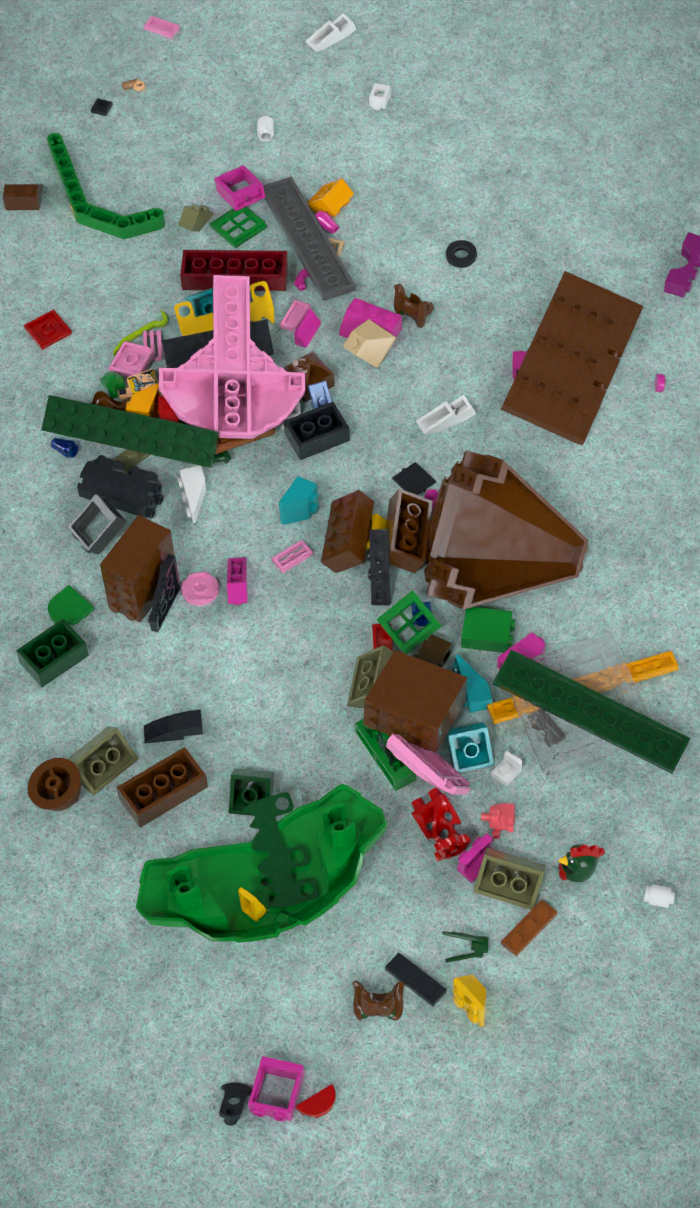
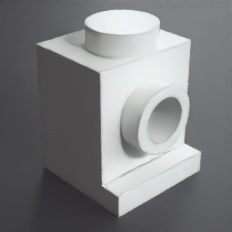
[369,83,391,110]

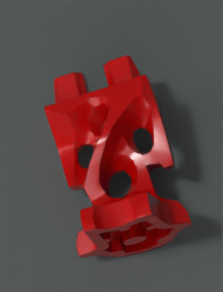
[411,787,472,862]

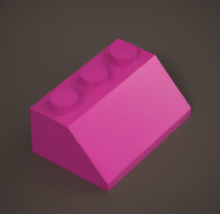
[339,298,402,338]

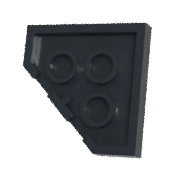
[148,554,181,633]

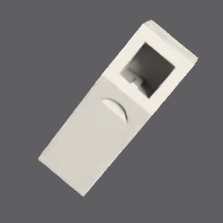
[177,465,206,523]

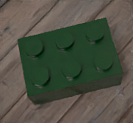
[16,619,89,687]

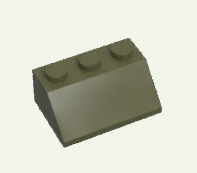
[347,645,393,708]
[68,726,138,796]
[473,847,546,910]

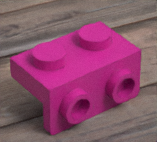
[457,834,493,883]

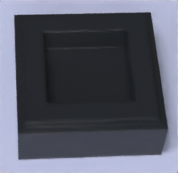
[91,98,113,116]

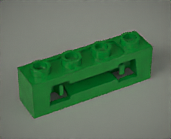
[355,718,416,791]

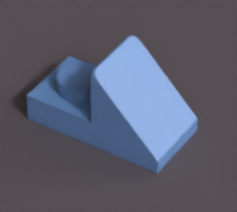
[308,381,332,409]

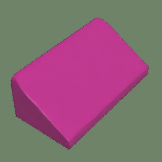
[294,309,321,348]

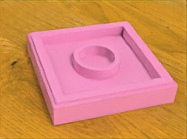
[108,341,156,377]

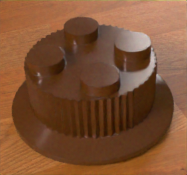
[27,758,81,811]

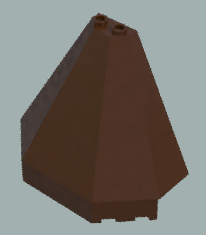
[424,450,589,610]

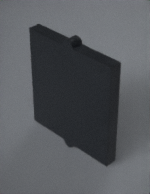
[392,462,436,495]

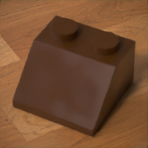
[3,184,43,210]

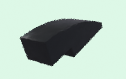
[144,709,203,744]

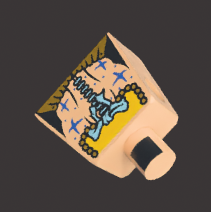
[118,369,161,400]

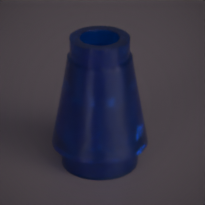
[51,438,79,458]

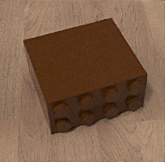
[100,515,175,623]
[363,650,468,753]

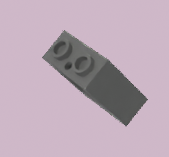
[68,494,127,555]

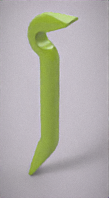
[113,309,168,356]

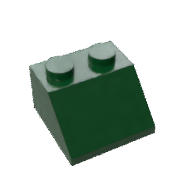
[229,768,274,816]

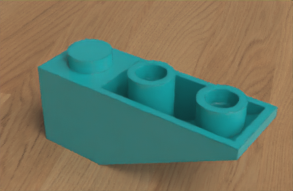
[452,654,493,713]

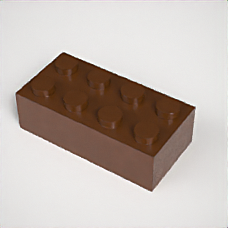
[385,489,433,573]
[321,490,374,573]
[116,747,208,828]

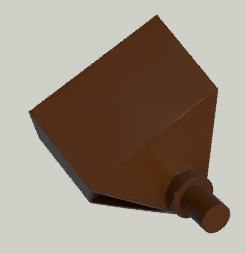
[284,351,335,403]

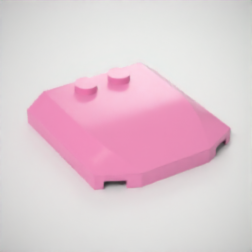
[386,734,471,795]

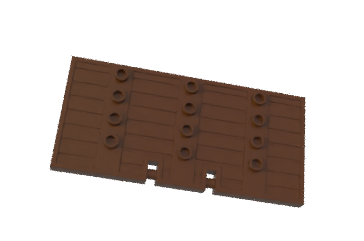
[501,271,643,446]

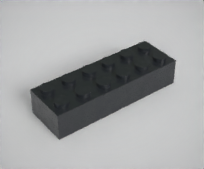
[161,319,274,368]

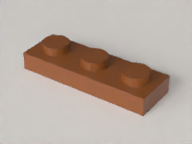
[501,899,557,957]

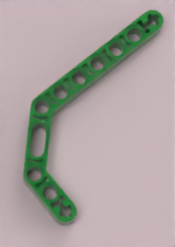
[47,133,165,239]

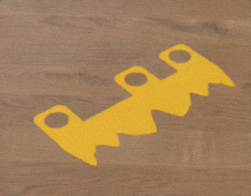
[174,281,274,336]

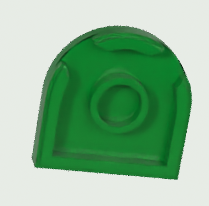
[48,585,94,625]

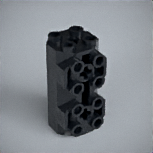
[77,455,164,519]

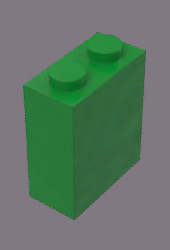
[461,607,516,653]

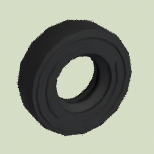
[446,240,477,268]

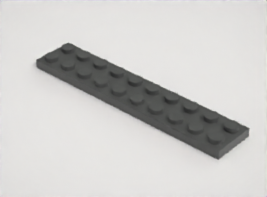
[263,176,356,301]

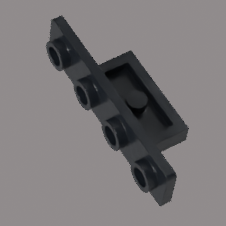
[368,529,391,605]

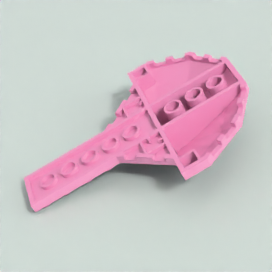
[159,275,305,439]

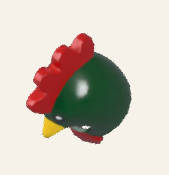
[558,844,605,882]

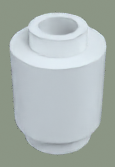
[257,116,274,141]
[644,884,675,908]

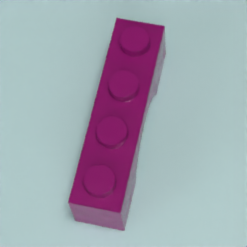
[664,232,700,298]

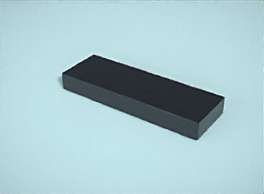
[385,952,447,1007]

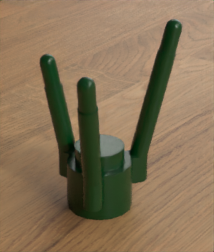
[442,931,489,962]

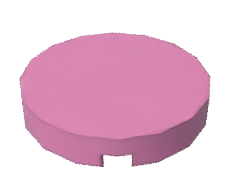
[181,572,219,606]

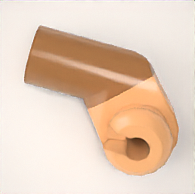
[122,79,146,91]

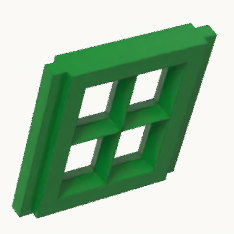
[209,206,267,248]
[376,590,442,654]

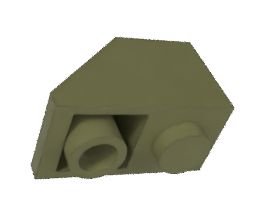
[178,204,214,232]

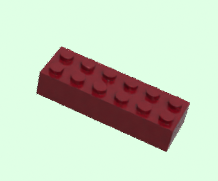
[180,250,288,291]

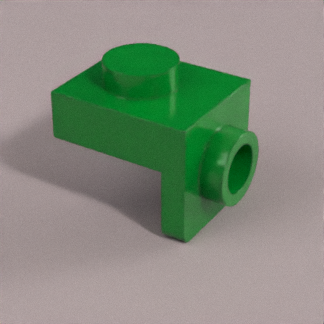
[99,371,126,399]

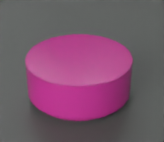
[655,374,665,392]

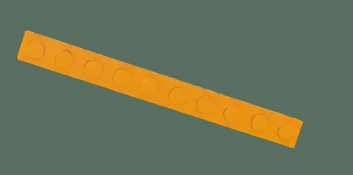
[487,651,679,725]

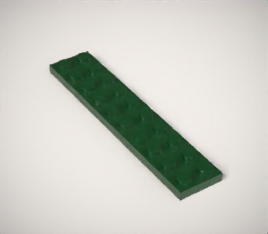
[41,395,220,468]
[493,649,691,774]

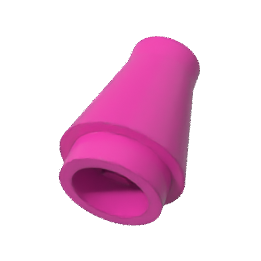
[315,210,339,234]

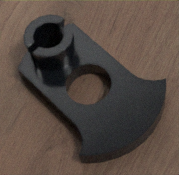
[219,1082,252,1126]

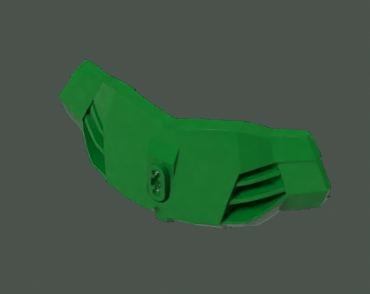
[136,784,387,943]

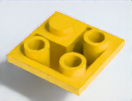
[453,974,487,1027]

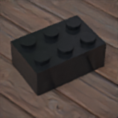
[284,401,350,460]

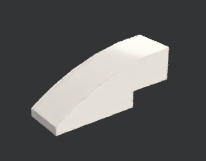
[305,13,356,52]
[416,395,476,435]

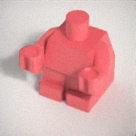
[481,803,515,839]

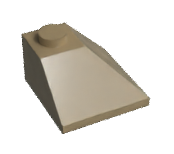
[343,319,397,368]

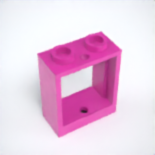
[214,165,265,211]
[248,1056,305,1122]

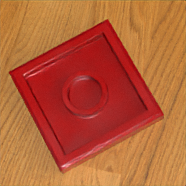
[23,309,72,350]

